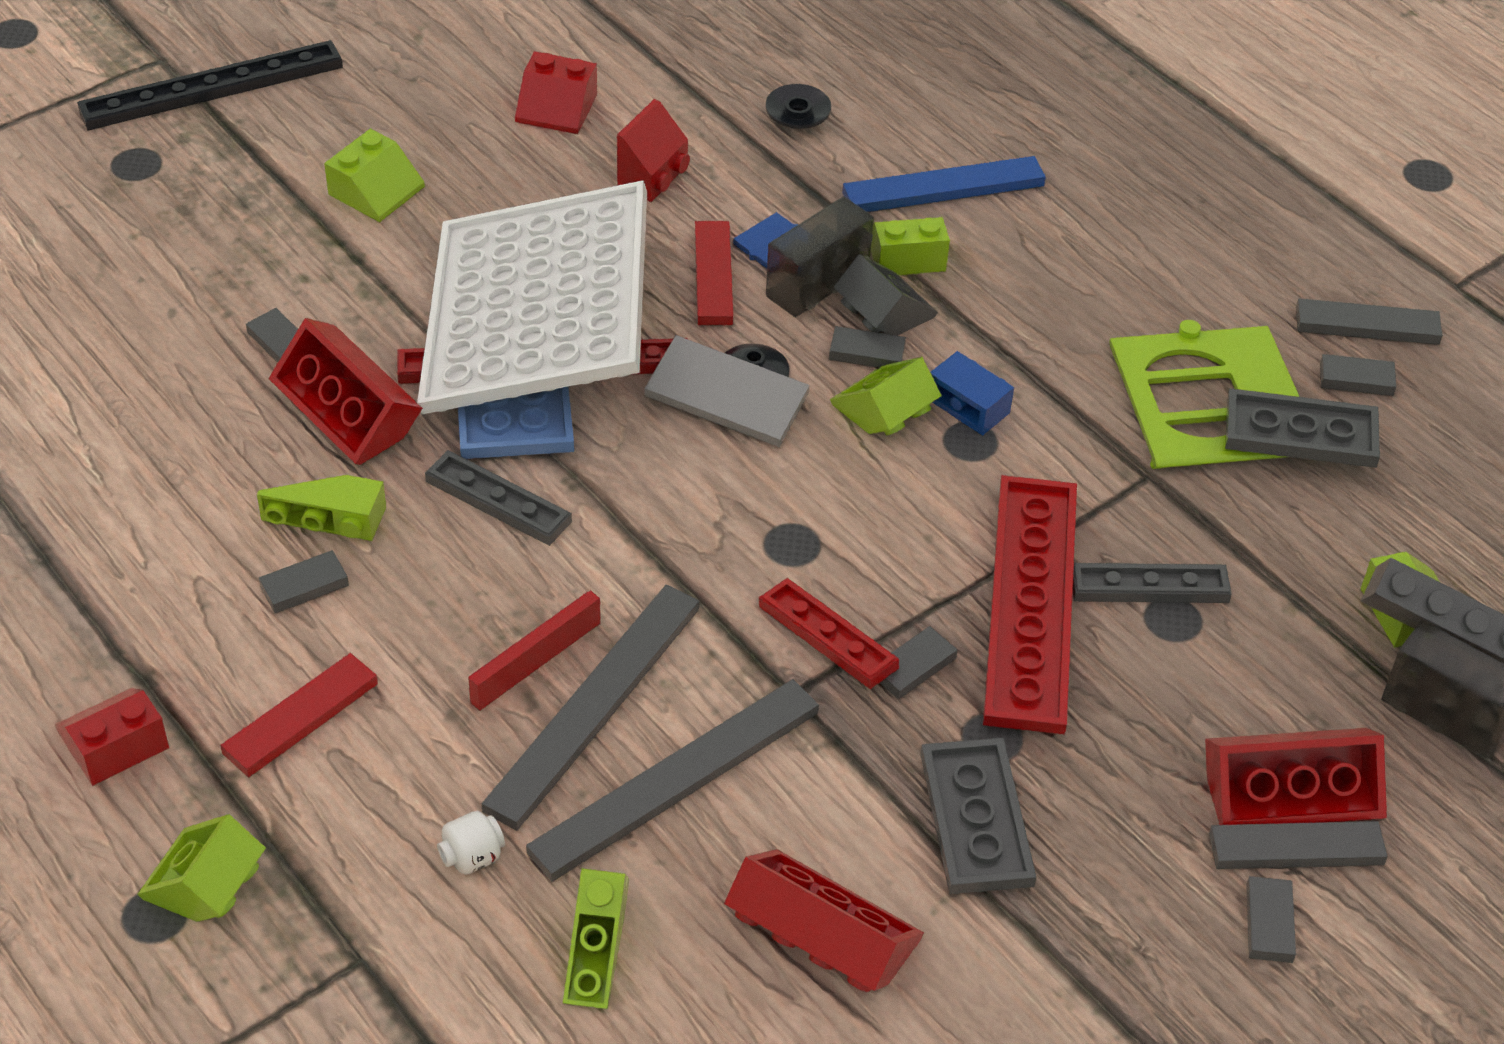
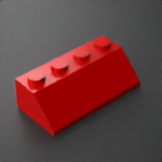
[268,318,423,465]
[1205,728,1387,825]
[724,849,924,992]

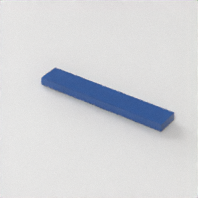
[842,156,1046,214]

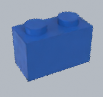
[930,351,1014,436]

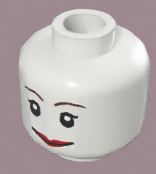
[437,811,505,875]

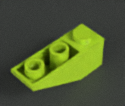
[257,475,386,541]
[563,868,629,1009]

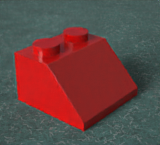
[515,51,597,134]
[617,99,690,202]
[55,688,169,786]

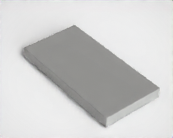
[645,335,809,447]

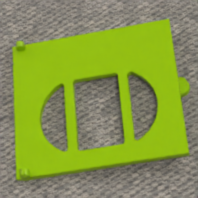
[1109,320,1300,469]

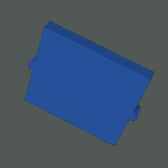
[733,212,816,273]

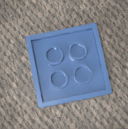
[458,387,574,459]

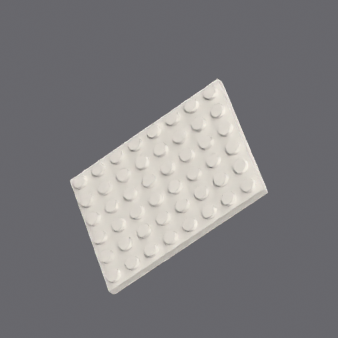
[417,181,647,414]

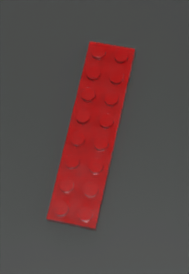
[983,475,1077,735]

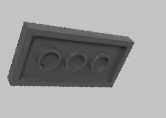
[1225,388,1380,468]
[920,738,1037,894]

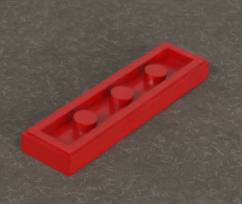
[695,221,733,325]
[759,578,899,689]
[468,590,601,711]
[220,652,378,778]

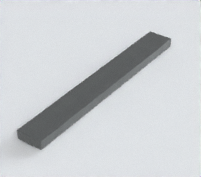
[482,584,699,831]
[526,679,819,882]

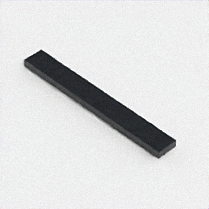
[77,40,343,131]

